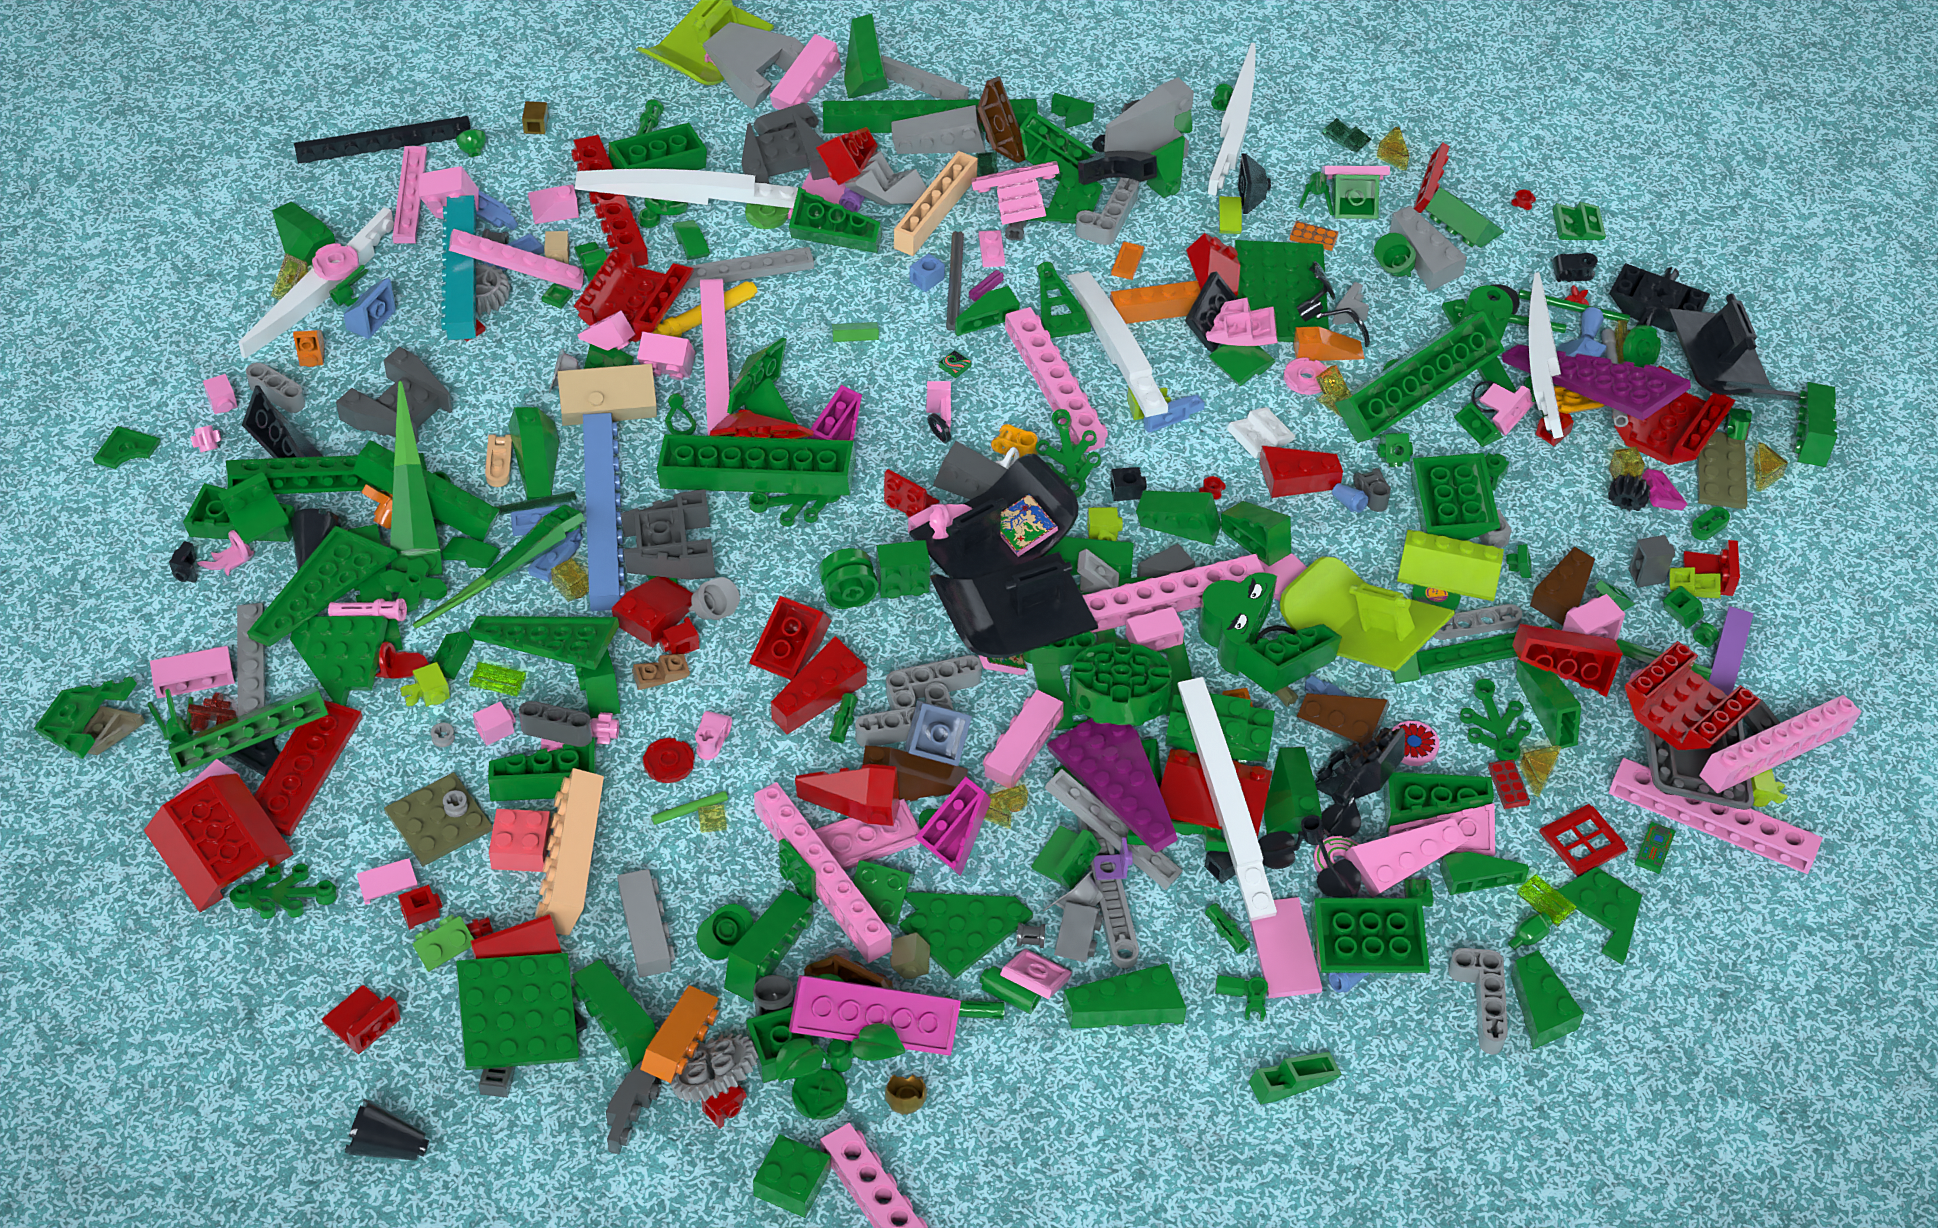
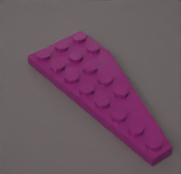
[1502,344,1691,420]
[1047,718,1178,853]

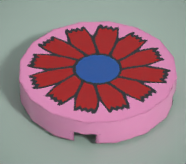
[1392,721,1439,766]

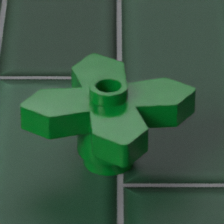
[379,557,447,613]

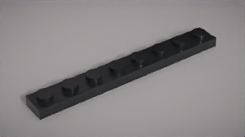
[294,116,471,164]

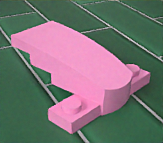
[971,161,1059,225]

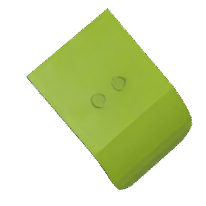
[635,0,774,85]
[1280,556,1455,672]

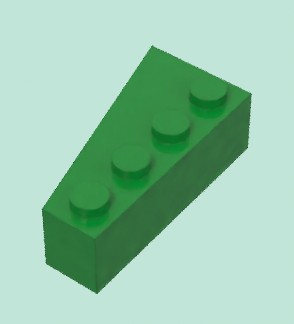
[789,187,883,253]
[1794,382,1837,467]
[1234,624,1342,694]
[724,889,814,1002]

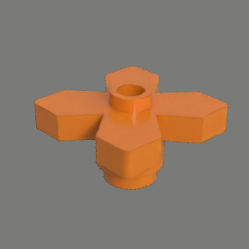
[361,484,393,529]

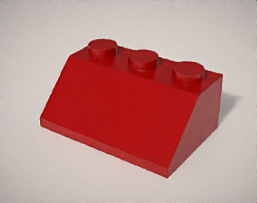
[470,914,562,959]

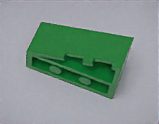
[1136,490,1221,546]
[1221,501,1292,566]
[574,648,621,719]
[1510,950,1584,1050]

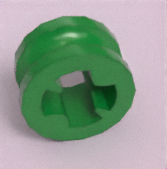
[1693,623,1719,648]

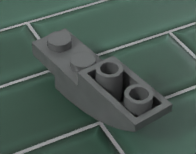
[606,1060,661,1155]

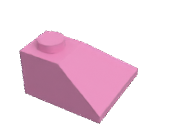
[528,185,579,224]

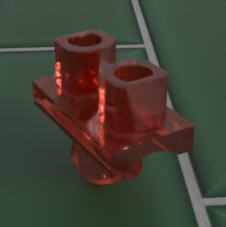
[188,692,238,732]

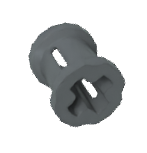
[1005,220,1027,241]
[482,228,509,245]
[1017,922,1046,948]

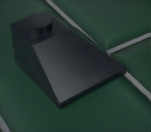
[1237,153,1271,214]

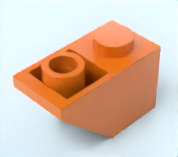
[293,330,325,367]

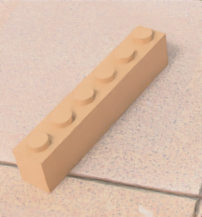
[894,151,978,256]

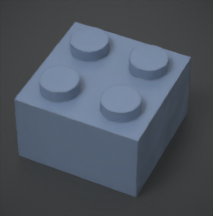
[904,700,972,766]

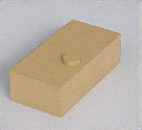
[557,364,657,426]

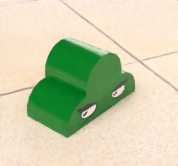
[1198,572,1277,676]

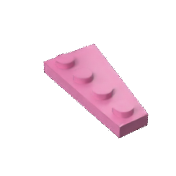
[1388,803,1495,857]

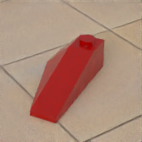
[710,410,814,439]
[795,764,900,826]

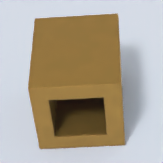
[522,101,549,134]

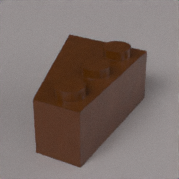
[1530,547,1595,626]
[1297,693,1390,744]

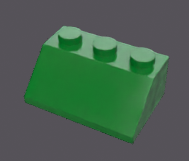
[1425,187,1505,248]
[744,378,799,439]

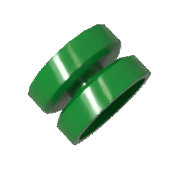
[818,548,879,610]

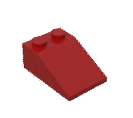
[1186,233,1240,297]
[611,576,693,648]
[749,596,832,681]

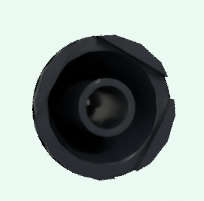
[291,508,341,571]
[345,1098,430,1161]

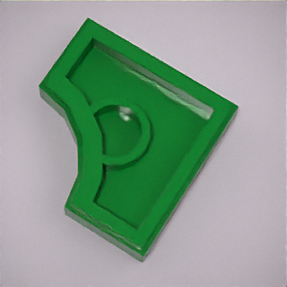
[93,426,161,469]

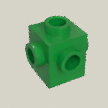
[1377,432,1413,467]

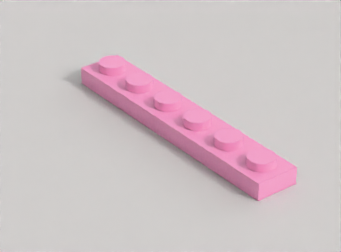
[392,146,427,243]
[449,229,584,290]

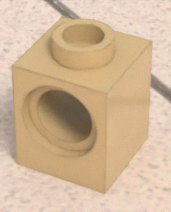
[544,231,569,264]

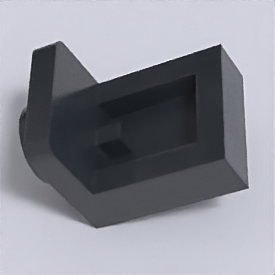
[169,541,197,583]

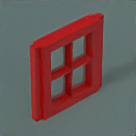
[1539,804,1628,877]

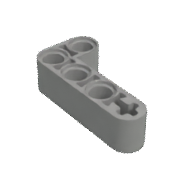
[1075,178,1139,245]
[886,655,982,710]
[855,682,953,747]
[1448,948,1508,1055]

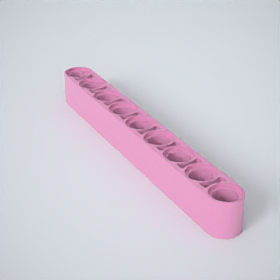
[700,278,729,436]

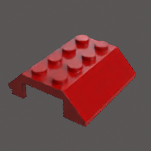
[574,250,694,342]
[1612,365,1736,465]

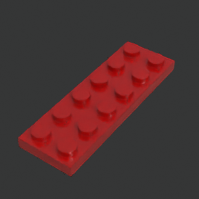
[254,700,363,837]

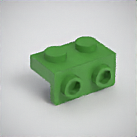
[412,914,474,972]

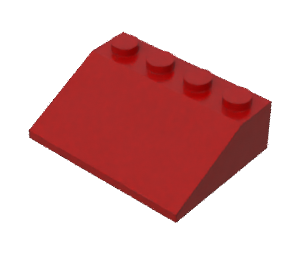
[1160,749,1272,838]

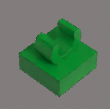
[1506,544,1532,578]
[1403,879,1434,907]

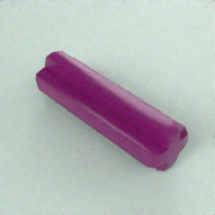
[968,270,1004,302]

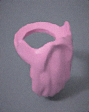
[929,503,973,539]

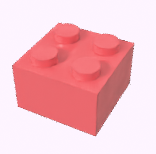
[489,809,552,872]

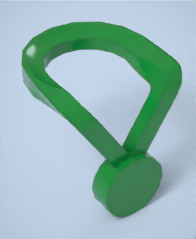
[665,393,696,435]

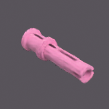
[328,599,407,621]

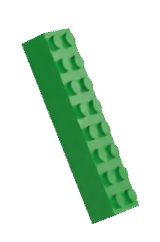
[1335,311,1505,443]
[656,434,856,496]

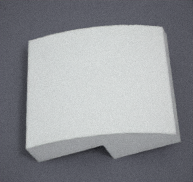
[1227,407,1295,459]

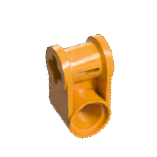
[991,424,1037,458]

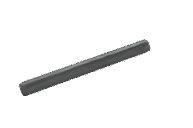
[946,231,964,331]

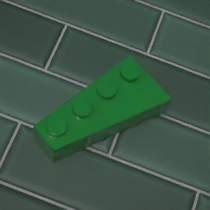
[183,483,295,542]
[488,737,596,802]
[1383,772,1494,832]
[572,959,657,1071]
[1062,963,1187,1029]

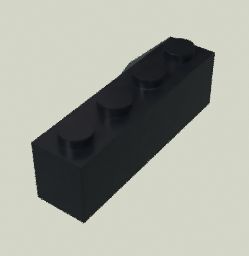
[242,385,323,458]

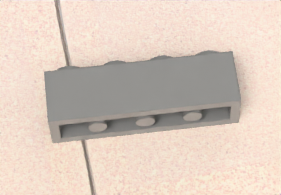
[617,869,675,978]

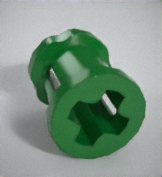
[1211,84,1233,111]

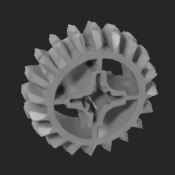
[476,262,510,316]

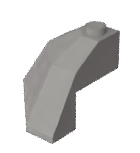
[845,151,927,205]

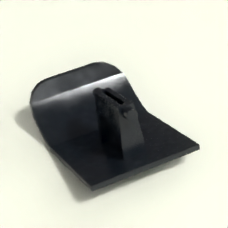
[1667,293,1802,401]
[909,454,1079,580]
[930,552,1098,658]

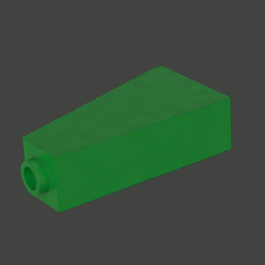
[1516,659,1581,751]

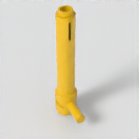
[652,281,757,338]

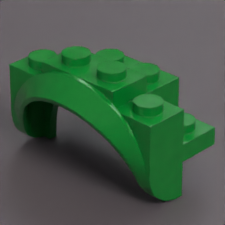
[1165,693,1275,763]

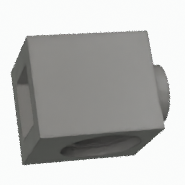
[1478,509,1512,548]

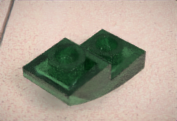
[1322,118,1372,152]

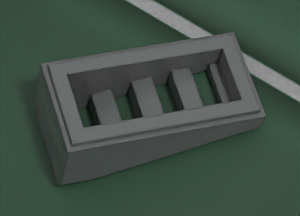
[479,1066,516,1098]

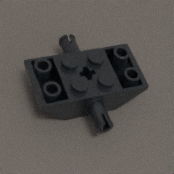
[1609,263,1710,332]
[1315,727,1405,806]

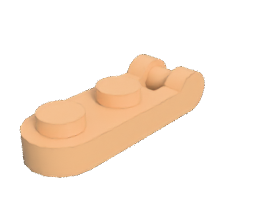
[485,434,513,487]

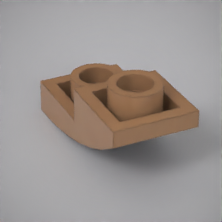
[632,654,690,690]

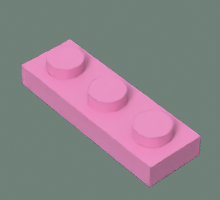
[1322,166,1390,180]

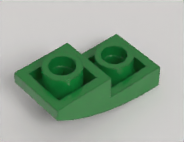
[672,220,710,260]
[441,537,500,569]

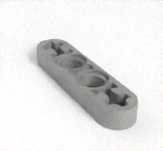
[1432,604,1522,640]

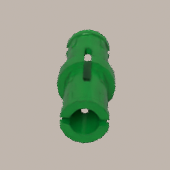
[829,693,858,744]
[1205,903,1250,954]

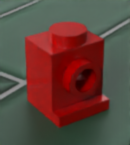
[1536,412,1574,446]
[659,617,700,655]
[398,884,443,930]
[701,1085,747,1129]

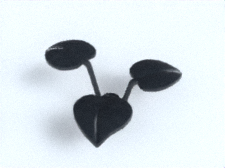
[1296,261,1370,348]
[1258,796,1361,898]

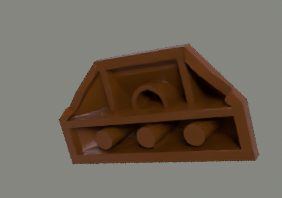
[977,76,1026,163]
[804,955,894,989]

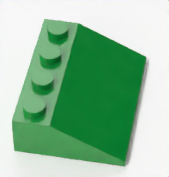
[1411,453,1500,541]
[1310,898,1430,973]

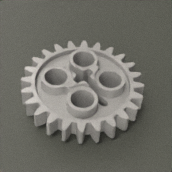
[670,1033,758,1103]

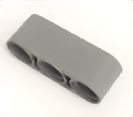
[246,362,305,413]

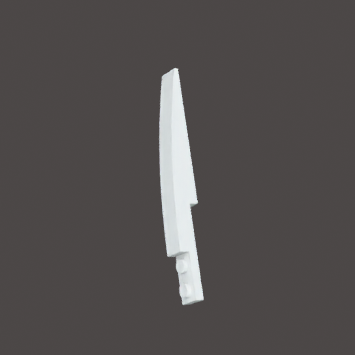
[1208,43,1256,196]
[575,169,798,208]
[239,207,394,358]
[1067,271,1168,417]
[1529,272,1563,439]
[1178,677,1277,921]

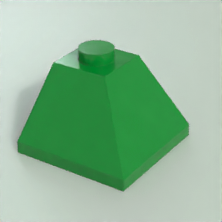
[1147,136,1185,198]

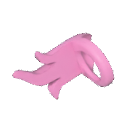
[197,530,254,576]

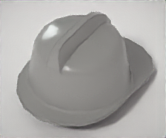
[549,348,581,393]
[689,577,740,620]
[1043,870,1103,912]

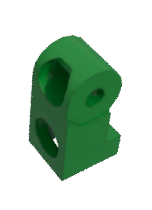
[1724,408,1752,440]

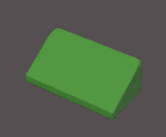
[832,322,879,342]

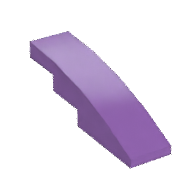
[1708,606,1753,695]

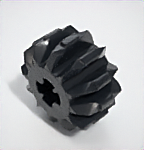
[1608,473,1650,512]

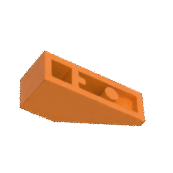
[1293,327,1365,361]

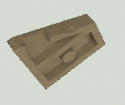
[82,706,145,756]

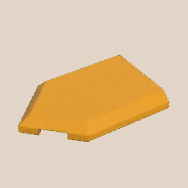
[1554,386,1605,414]

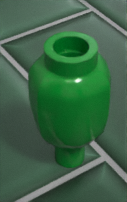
[1508,912,1553,951]

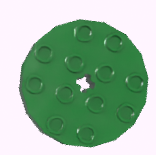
[1069,642,1173,726]

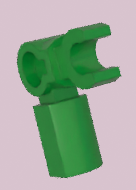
[1215,975,1268,1022]

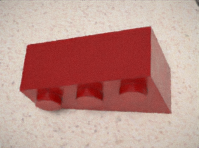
[1259,446,1343,498]

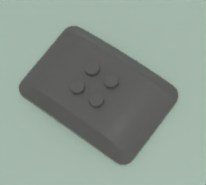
[1644,719,1754,810]

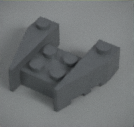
[741,112,830,184]
[336,346,452,444]
[620,489,716,580]

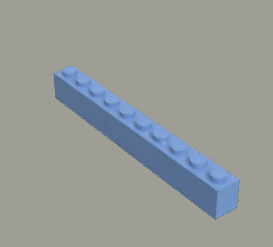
[583,413,625,611]

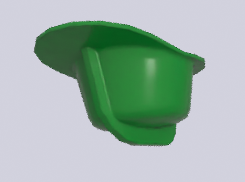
[1374,233,1416,277]
[696,904,754,960]

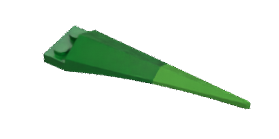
[390,381,443,577]
[412,504,585,628]

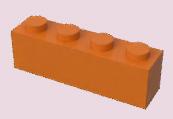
[1110,280,1201,324]
[640,985,719,1083]

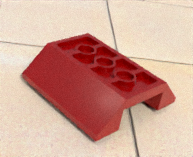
[1625,641,1761,750]
[144,773,294,913]

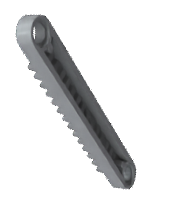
[1076,786,1139,969]

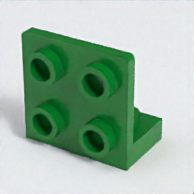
[218,472,290,544]
[1031,826,1102,890]
[778,838,820,903]
[853,860,915,925]

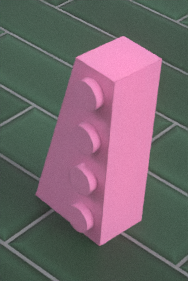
[770,34,841,110]
[1345,818,1468,898]

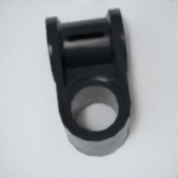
[1552,253,1598,282]

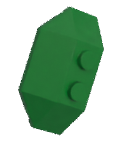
[1020,110,1096,182]

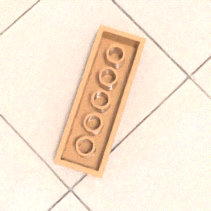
[535,768,604,935]

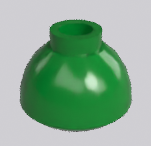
[455,129,486,157]

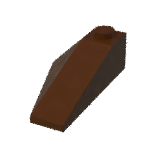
[863,745,968,802]

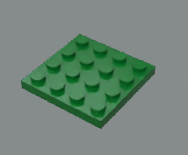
[456,953,579,1071]

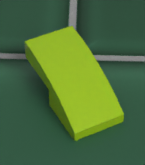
[1218,196,1242,234]
[1670,568,1721,598]

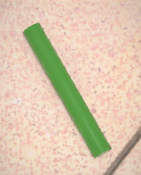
[651,790,728,825]

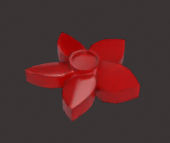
[1564,285,1589,312]

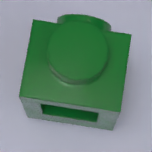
[1485,452,1510,491]
[1663,586,1704,629]

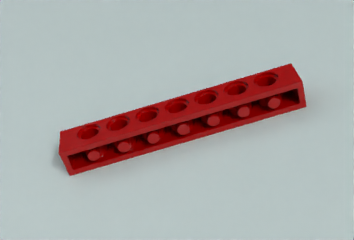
[571,134,648,267]

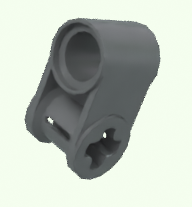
[1353,468,1391,512]

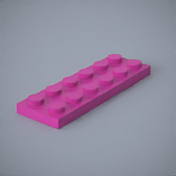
[789,975,961,1056]

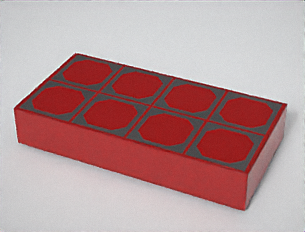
[1488,760,1530,809]

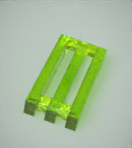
[469,662,526,697]
[1517,874,1577,927]

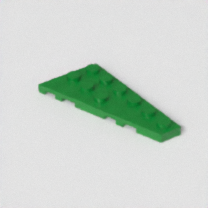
[247,526,398,647]
[468,616,619,670]

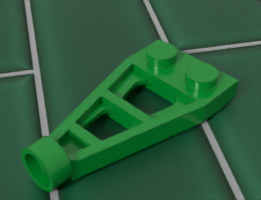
[1037,262,1091,338]

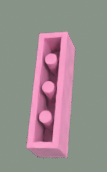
[983,690,1063,790]

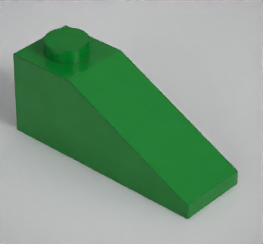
[955,286,1020,336]
[1440,852,1529,895]

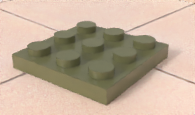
[384,772,493,867]

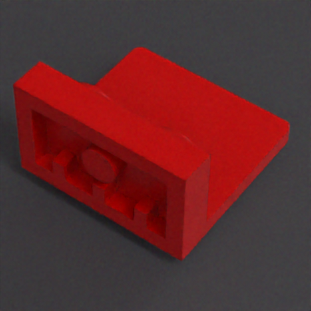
[884,469,940,518]
[1683,540,1740,596]
[322,985,401,1055]

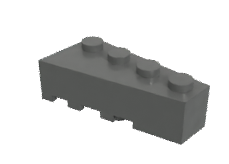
[933,441,1008,500]

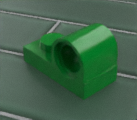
[574,241,607,281]

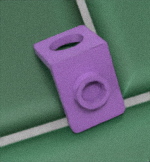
[1093,837,1133,880]

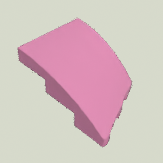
[1206,298,1278,346]

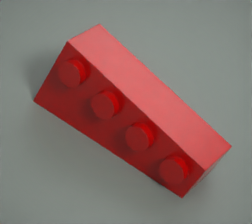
[816,127,878,185]
[1512,624,1623,697]
[771,636,867,735]

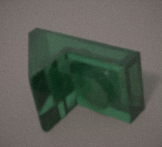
[971,152,998,177]

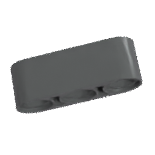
[753,103,819,136]
[519,701,593,747]

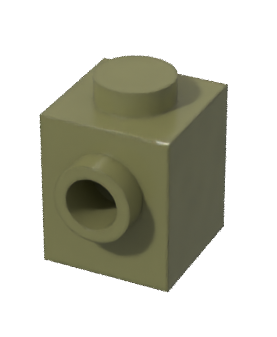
[890,932,930,979]

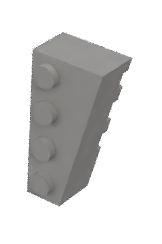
[892,105,986,154]
[1390,206,1467,292]

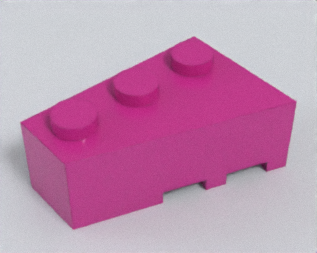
[807,385,862,441]
[915,776,991,876]

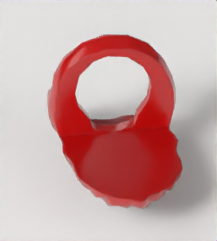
[375,642,429,679]

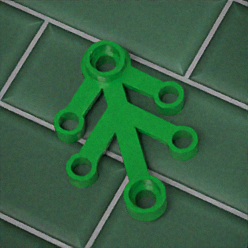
[1036,409,1102,498]
[749,492,841,527]
[1459,679,1532,762]
[229,864,337,919]

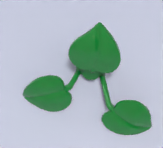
[776,974,905,1083]

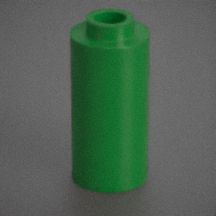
[979,966,1041,1014]

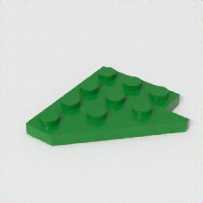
[290,616,388,707]
[899,892,1033,979]

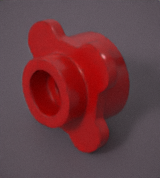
[1511,189,1536,210]
[1199,476,1226,500]

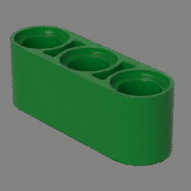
[1022,631,1095,664]

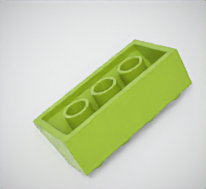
[1397,530,1504,601]

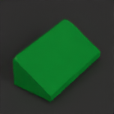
[1454,402,1503,447]
[430,631,474,680]

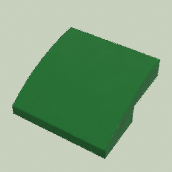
[1552,202,1606,240]
[1209,344,1276,386]

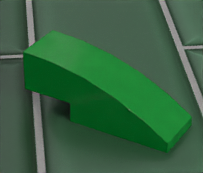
[1248,1051,1342,1105]

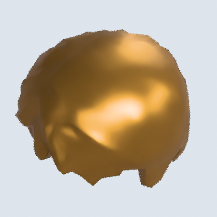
[885,1075,927,1115]

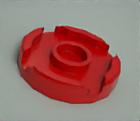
[643,738,695,783]

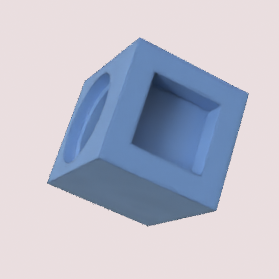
[909,253,945,292]

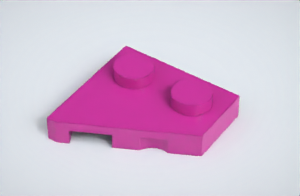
[1642,469,1687,511]

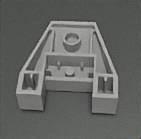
[703,22,805,109]
[1104,77,1194,159]

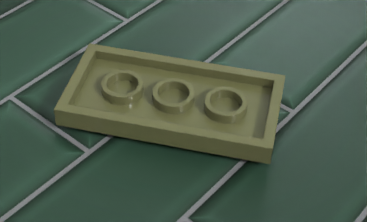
[1697,432,1748,509]

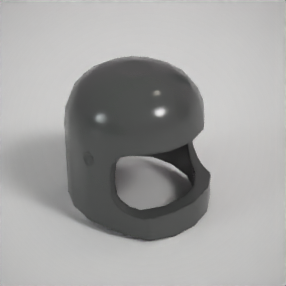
[753,975,794,1016]

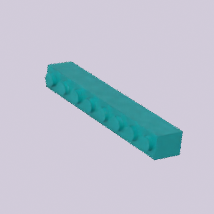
[441,195,477,340]

